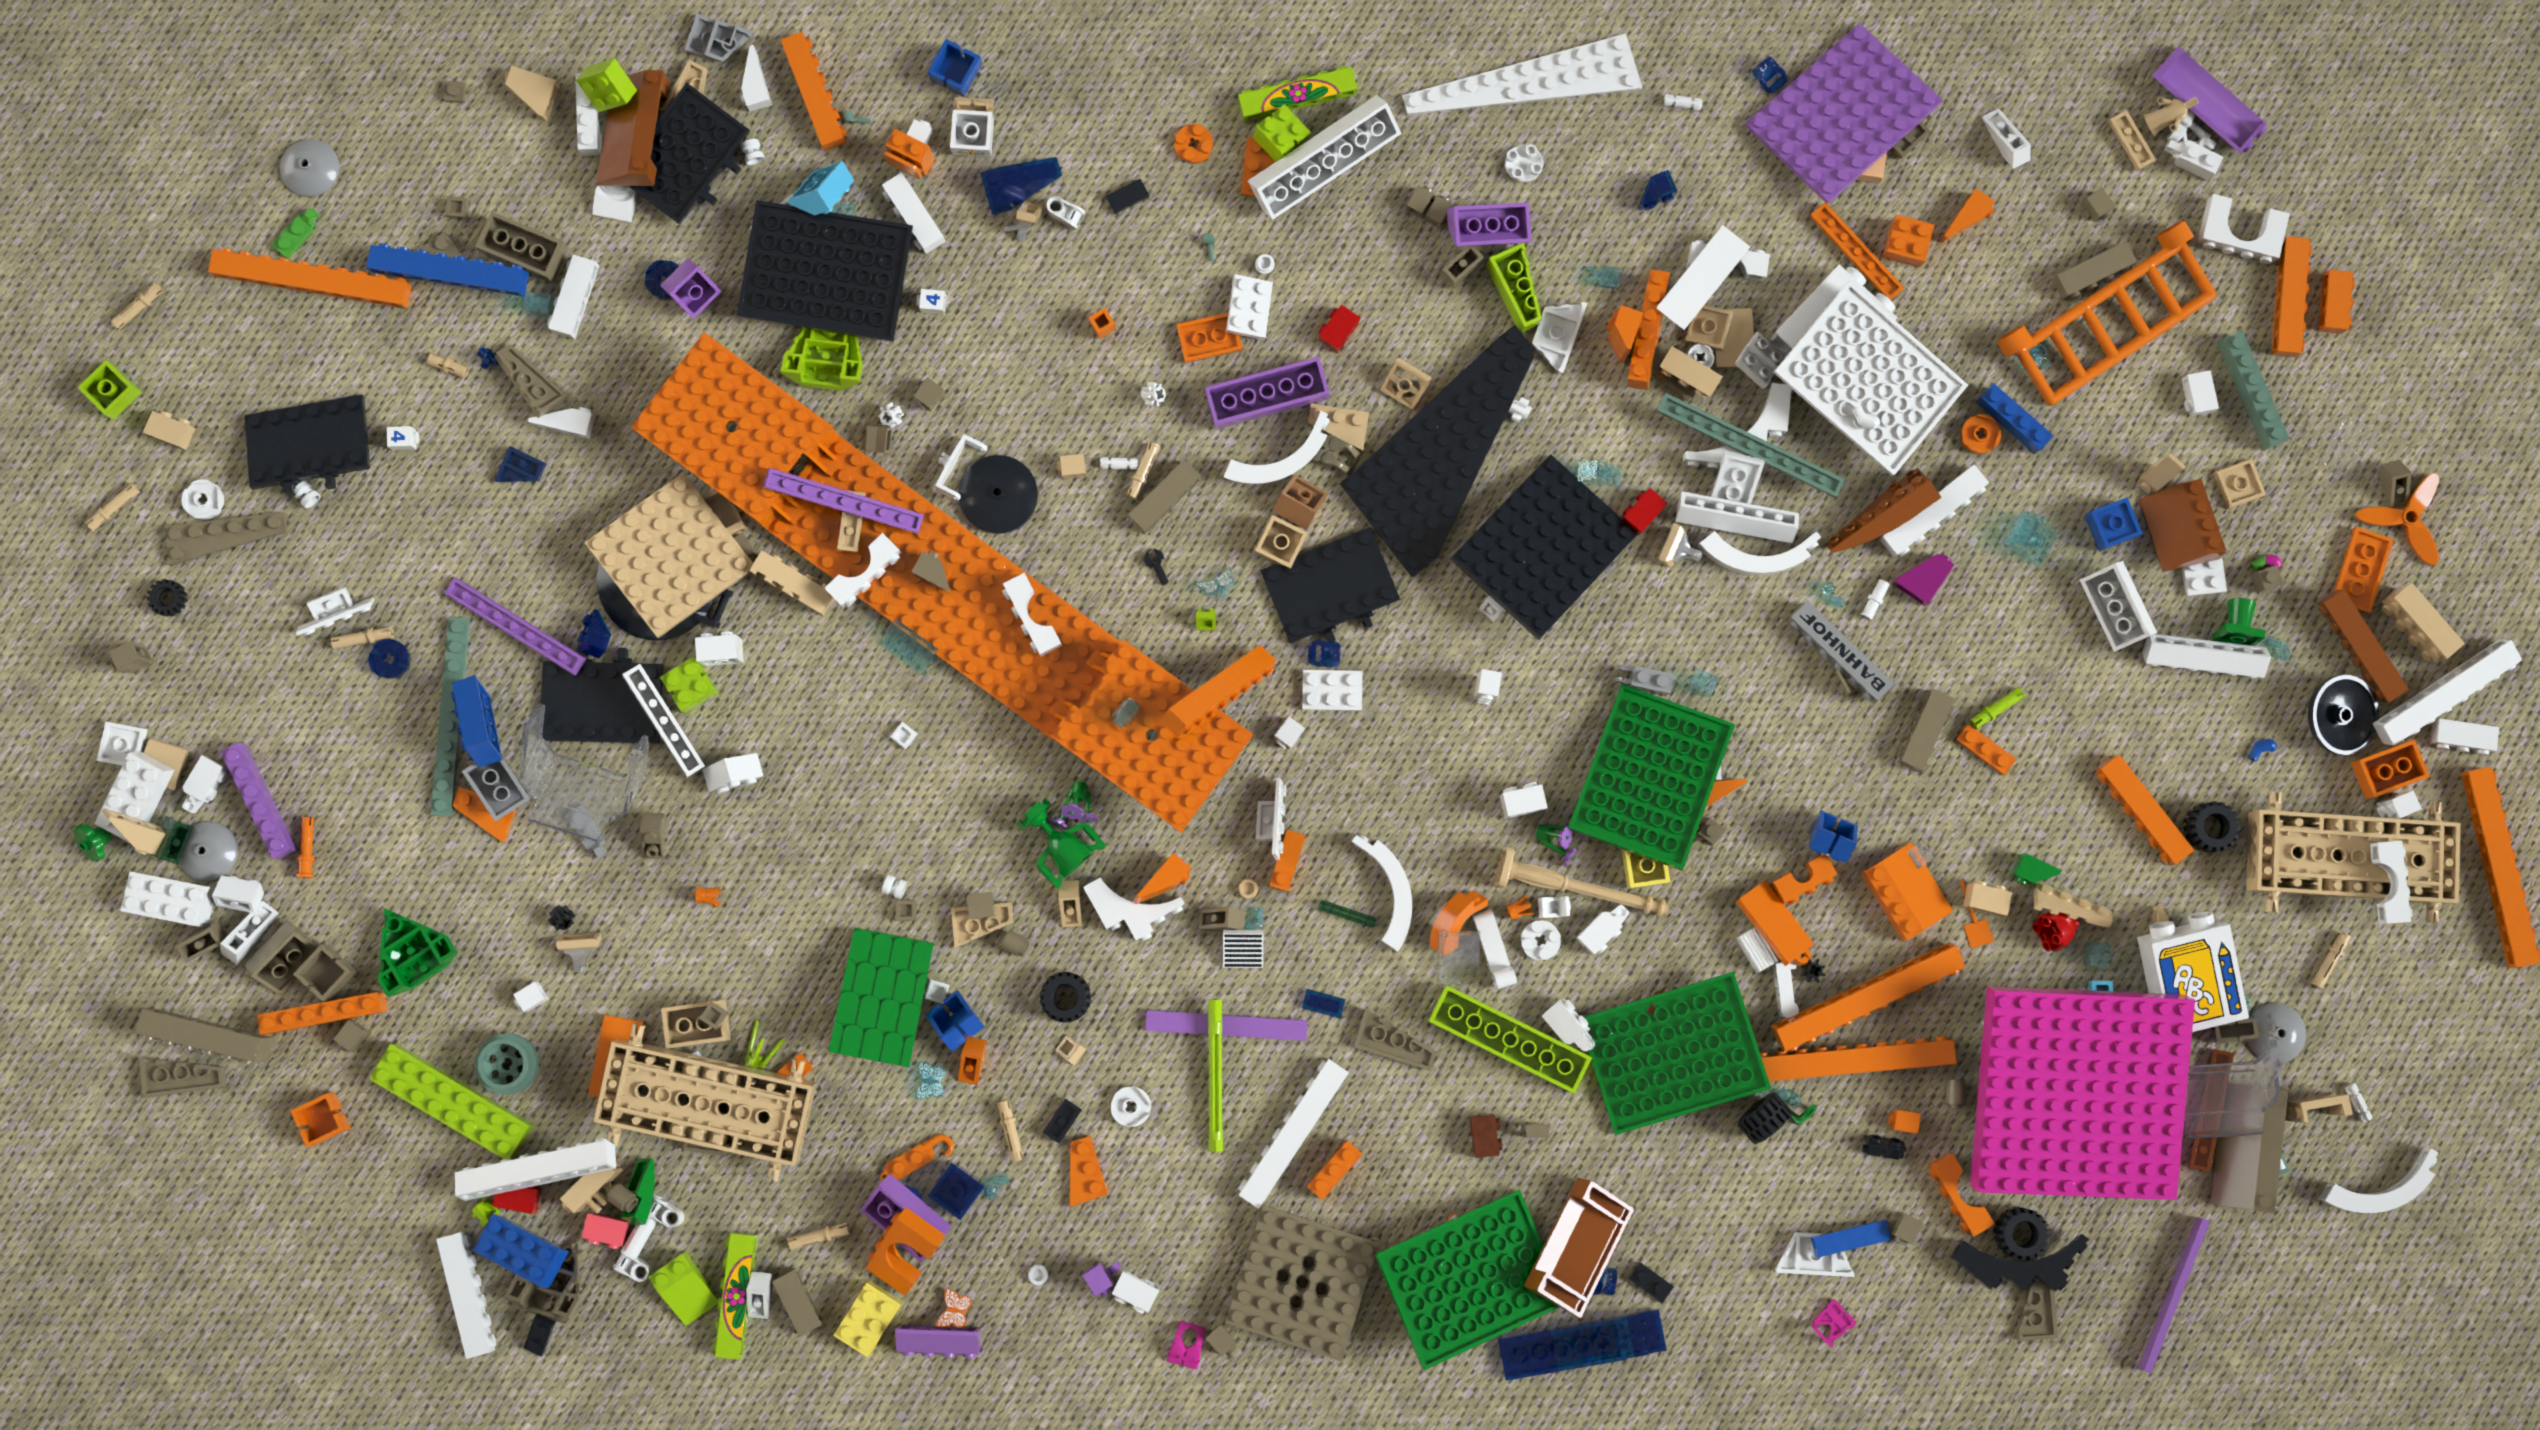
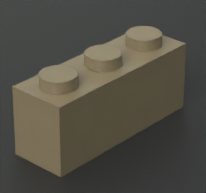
[771,1268,824,1337]

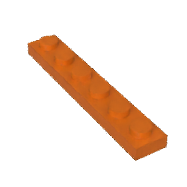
[1809,202,1904,300]

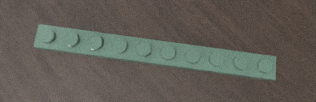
[1656,393,1845,498]
[430,617,470,817]

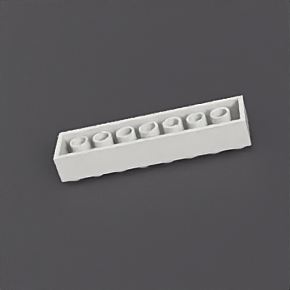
[1248,95,1401,220]

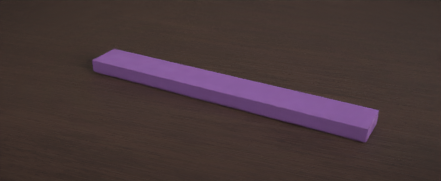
[763,468,924,534]
[444,577,586,676]
[1145,1010,1308,1041]
[2138,1217,2210,1373]

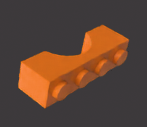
[1928,1152,1995,1237]

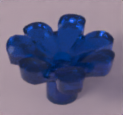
[477,347,500,369]

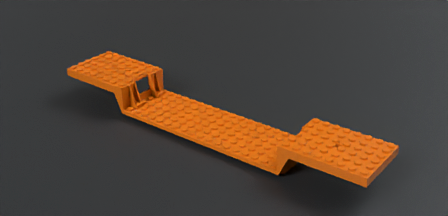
[631,332,1253,833]

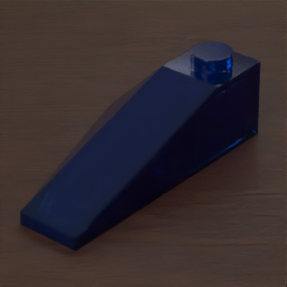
[980,157,1062,215]

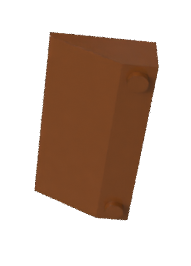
[596,70,670,186]
[1524,1177,1634,1318]

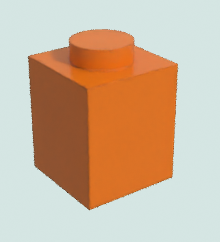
[1088,308,1116,340]
[1888,1109,1921,1134]

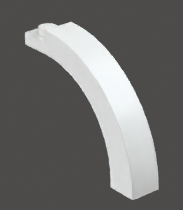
[1224,411,1330,484]
[1697,531,1821,576]
[1351,834,1412,952]
[2318,1148,2438,1213]

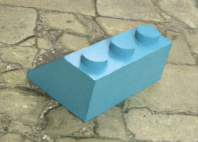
[788,161,854,215]

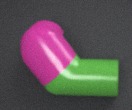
[2250,554,2282,572]

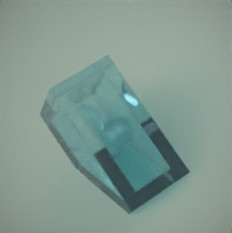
[1577,460,1622,487]

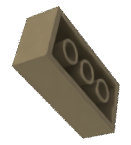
[475,211,569,283]

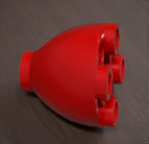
[2032,912,2079,952]

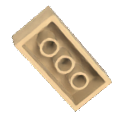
[2379,583,2465,664]

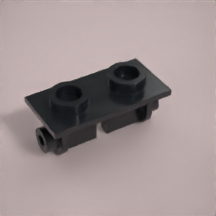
[1862,1134,1907,1160]

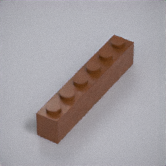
[2318,590,2409,703]

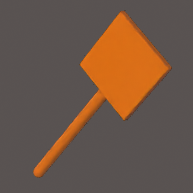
[1960,880,1994,948]

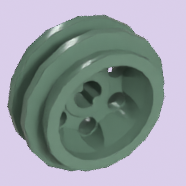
[475,1034,539,1094]

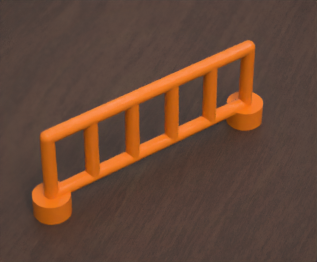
[1996,220,2217,406]

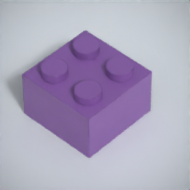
[660,258,722,319]

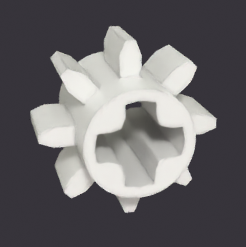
[1141,382,1165,407]
[1508,397,1532,423]
[878,402,904,427]

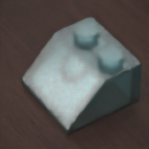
[2003,510,2058,567]

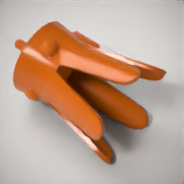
[691,887,723,907]
[1503,895,1534,920]

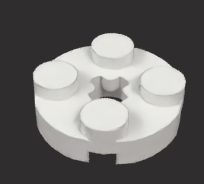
[182,479,224,520]
[1520,920,1561,960]
[1111,1086,1151,1127]

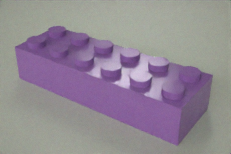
[1205,357,1330,430]

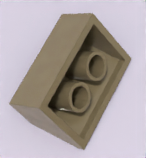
[244,920,319,996]

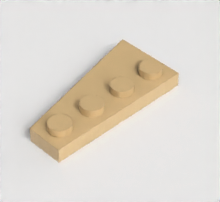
[2034,882,2113,928]

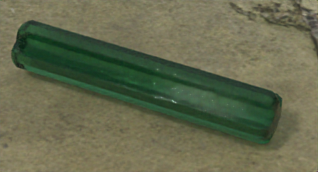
[1318,900,1377,928]

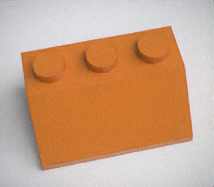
[1606,305,1643,363]

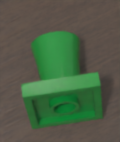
[2211,598,2266,646]

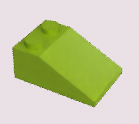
[648,1252,719,1326]

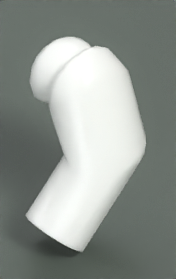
[1852,406,1880,429]

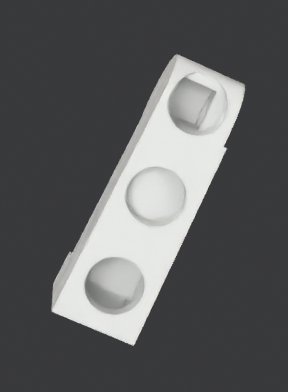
[1772,962,1799,1019]

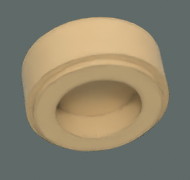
[1238,879,1258,899]

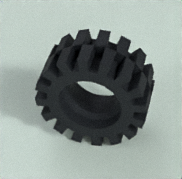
[146,579,188,617]

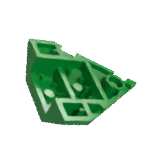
[378,908,458,997]

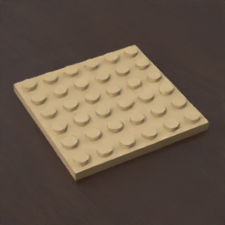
[584,473,753,638]

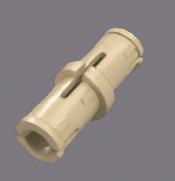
[427,353,469,379]

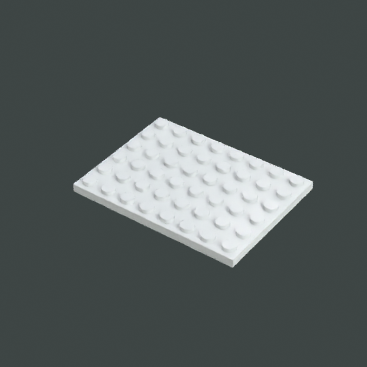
[1773,281,1968,476]

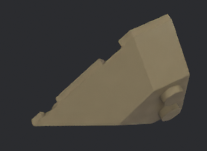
[504,1236,580,1323]

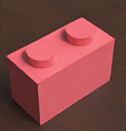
[581,1212,630,1249]

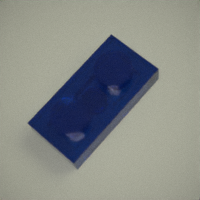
[1302,989,1346,1019]

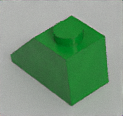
[2011,853,2062,886]

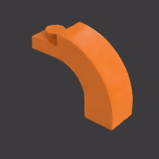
[1429,890,1488,956]

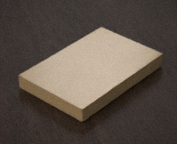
[1714,308,1754,369]

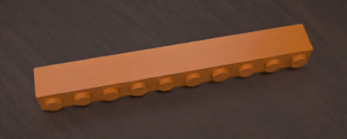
[208,248,412,309]
[2461,766,2540,968]
[1771,942,1965,1052]
[1760,1036,1957,1081]

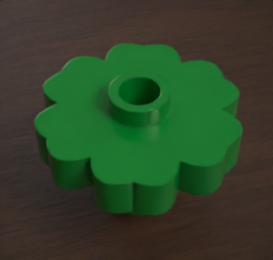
[73,823,112,862]

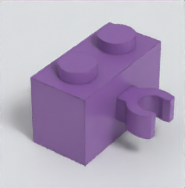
[1082,1261,1122,1297]

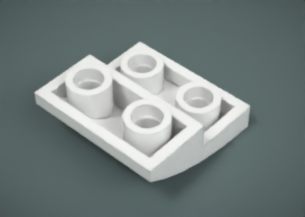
[1735,332,1786,389]

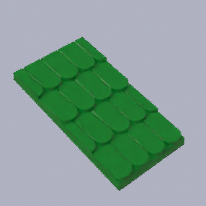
[828,927,934,1067]

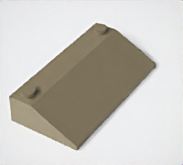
[2210,1083,2288,1214]

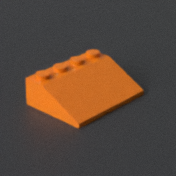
[1860,842,1953,941]

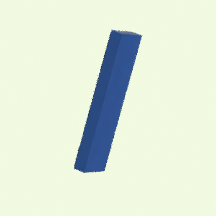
[1811,1220,1891,1258]

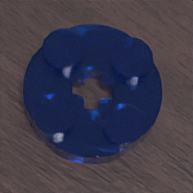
[644,260,679,300]
[368,639,411,679]

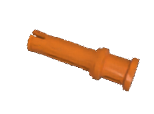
[295,817,315,878]

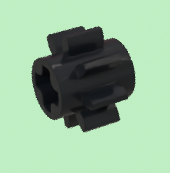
[548,905,575,931]
[1800,959,1826,983]

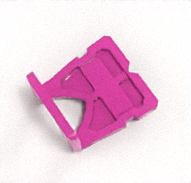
[1811,1299,1856,1348]
[1166,1321,1206,1369]

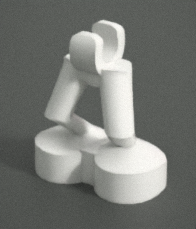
[2166,109,2216,151]

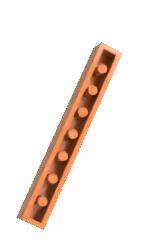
[1160,645,1277,738]

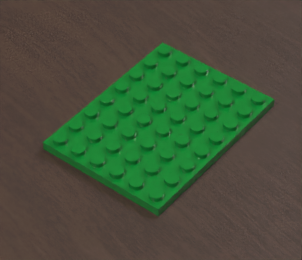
[1568,684,1735,871]
[1584,971,1771,1135]
[1375,1190,1560,1370]

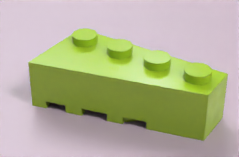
[1485,243,1542,333]

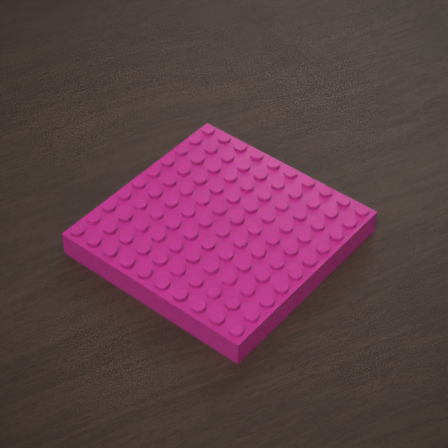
[1970,986,2195,1200]

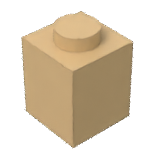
[1057,454,1087,479]

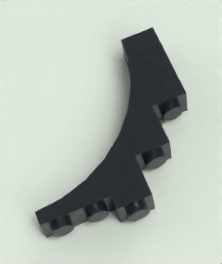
[1950,1234,2088,1292]

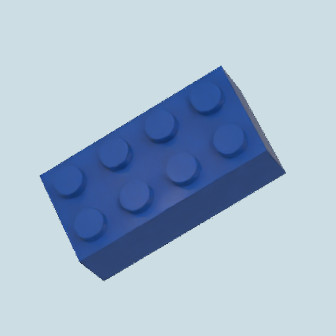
[451,675,503,768]
[473,1213,569,1289]

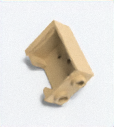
[560,1162,624,1214]

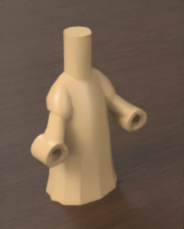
[2144,97,2199,136]

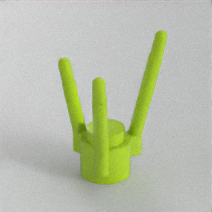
[744,1020,785,1069]

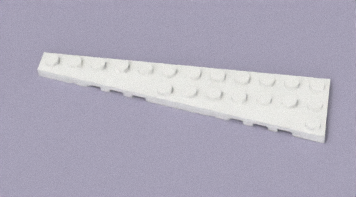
[1402,33,1642,116]

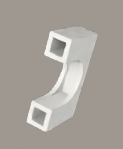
[2197,194,2290,264]

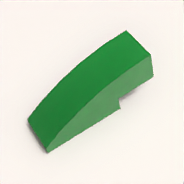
[621,1158,655,1225]

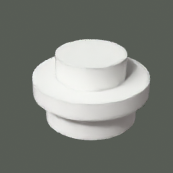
[1255,254,1275,274]

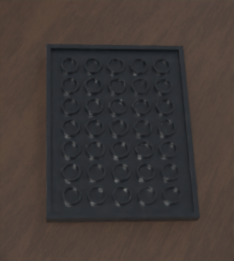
[736,200,913,342]
[1450,454,1638,640]

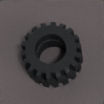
[2183,801,2241,853]
[1040,972,1091,1023]
[1737,1092,1792,1144]
[1993,1207,2051,1260]

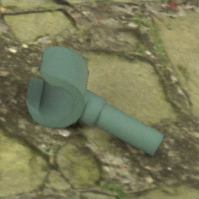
[843,110,870,124]
[1203,233,1214,261]

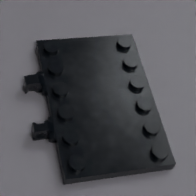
[629,82,751,225]
[244,394,370,497]
[1260,527,1400,645]
[539,647,663,744]

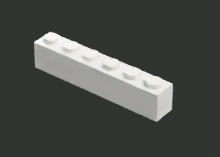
[1879,464,1989,558]
[1675,492,1799,543]
[2142,634,2271,678]
[623,664,705,778]
[436,1231,496,1359]

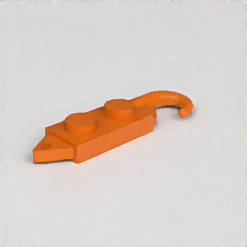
[879,1134,954,1180]

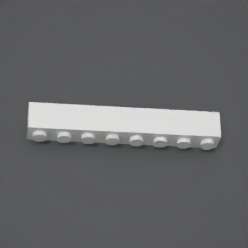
[2373,639,2522,746]
[1238,1059,1349,1209]
[455,1138,616,1201]

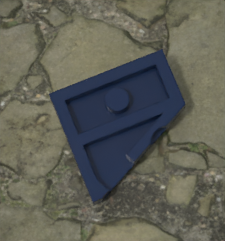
[494,446,547,482]

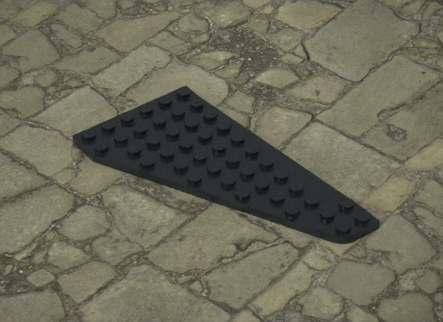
[1339,325,1534,578]

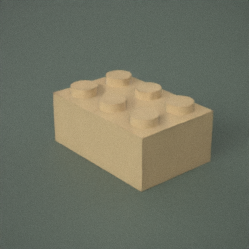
[661,1000,731,1049]

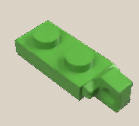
[272,207,319,259]

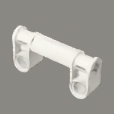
[612,1194,684,1282]

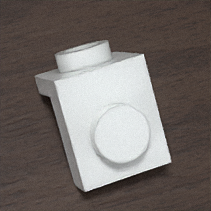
[1538,896,1571,918]

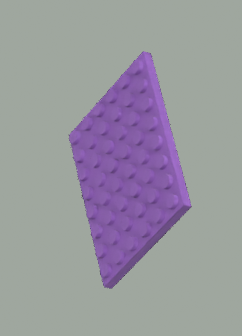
[1746,23,1943,204]

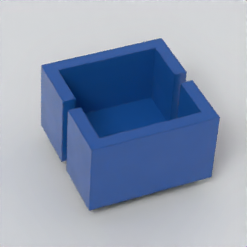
[927,39,982,97]
[1809,810,1858,863]
[925,990,985,1051]

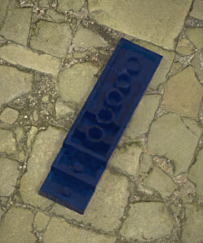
[1498,1309,1667,1381]

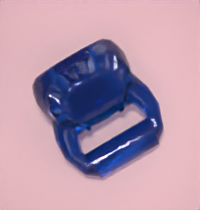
[1752,56,1787,93]
[1308,640,1341,668]
[1593,1267,1618,1296]

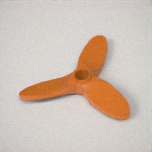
[2354,473,2439,566]

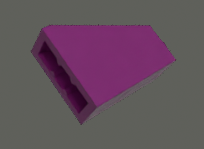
[1892,554,1955,606]

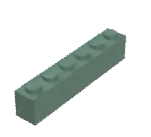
[2217,331,2290,451]

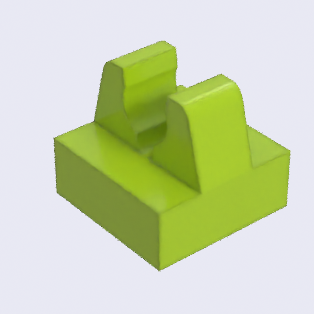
[1196,608,1216,631]
[472,1198,501,1226]

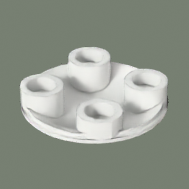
[1505,145,1544,182]

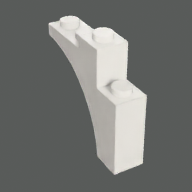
[1083,877,1185,942]

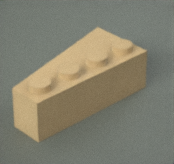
[749,550,834,616]

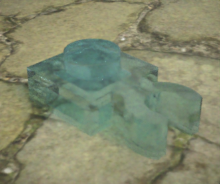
[1585,266,1621,289]

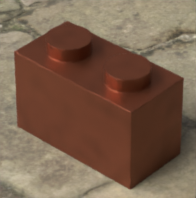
[1469,1114,1503,1158]

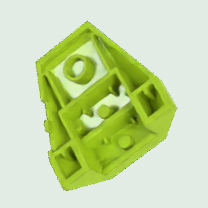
[780,328,863,391]

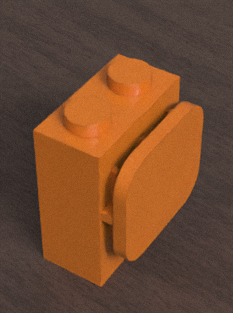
[883,129,935,179]

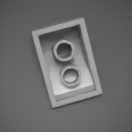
[462,756,530,822]

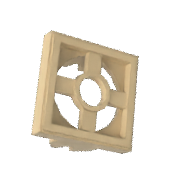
[1380,358,1432,410]

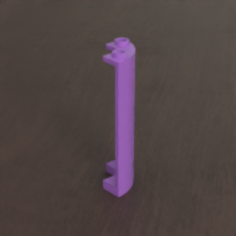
[2152,46,2267,153]

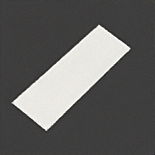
[1657,225,1750,330]

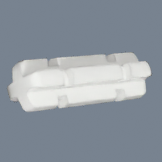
[1664,94,1702,110]
[1100,457,1139,470]
[2345,1083,2372,1123]

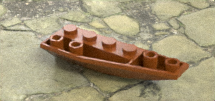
[1825,468,1942,553]

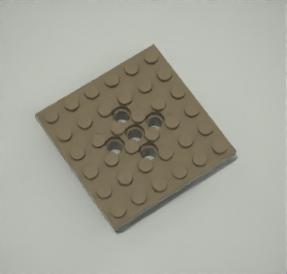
[1225,1204,1379,1362]

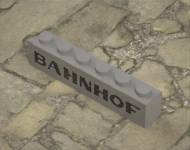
[1789,601,1894,704]

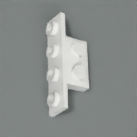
[296,587,374,636]
[1256,778,1287,860]

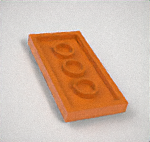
[2333,526,2394,614]

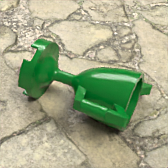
[1016,797,1106,889]

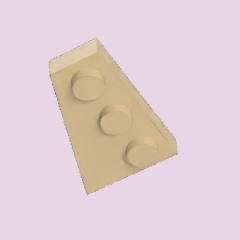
[661,60,708,113]
[1308,403,1369,452]
[951,902,1014,948]

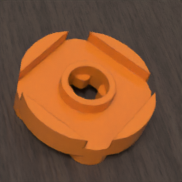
[1174,124,1213,164]
[1960,414,2001,454]

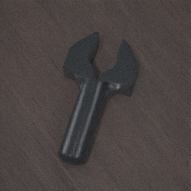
[1144,548,1169,585]

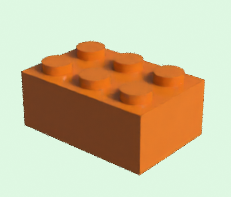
[2350,739,2430,799]

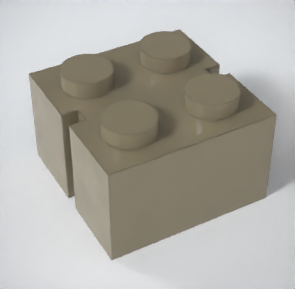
[293,944,358,1002]

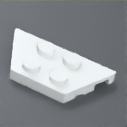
[1531,302,1588,375]
[1775,1232,1855,1277]

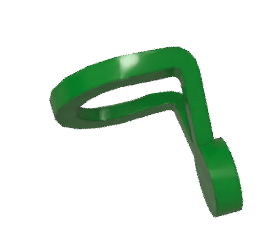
[1785,1103,1818,1125]

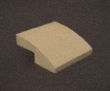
[144,738,189,790]

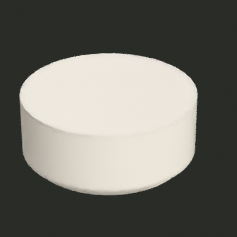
[1028,1264,1049,1285]

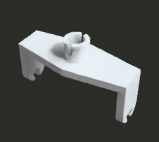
[935,434,987,501]

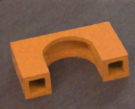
[866,1207,946,1296]

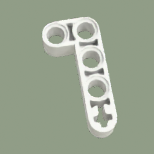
[1472,909,1517,990]

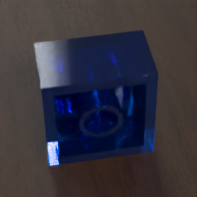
[928,1162,987,1220]

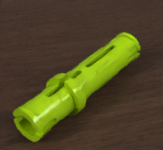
[1969,687,2026,730]

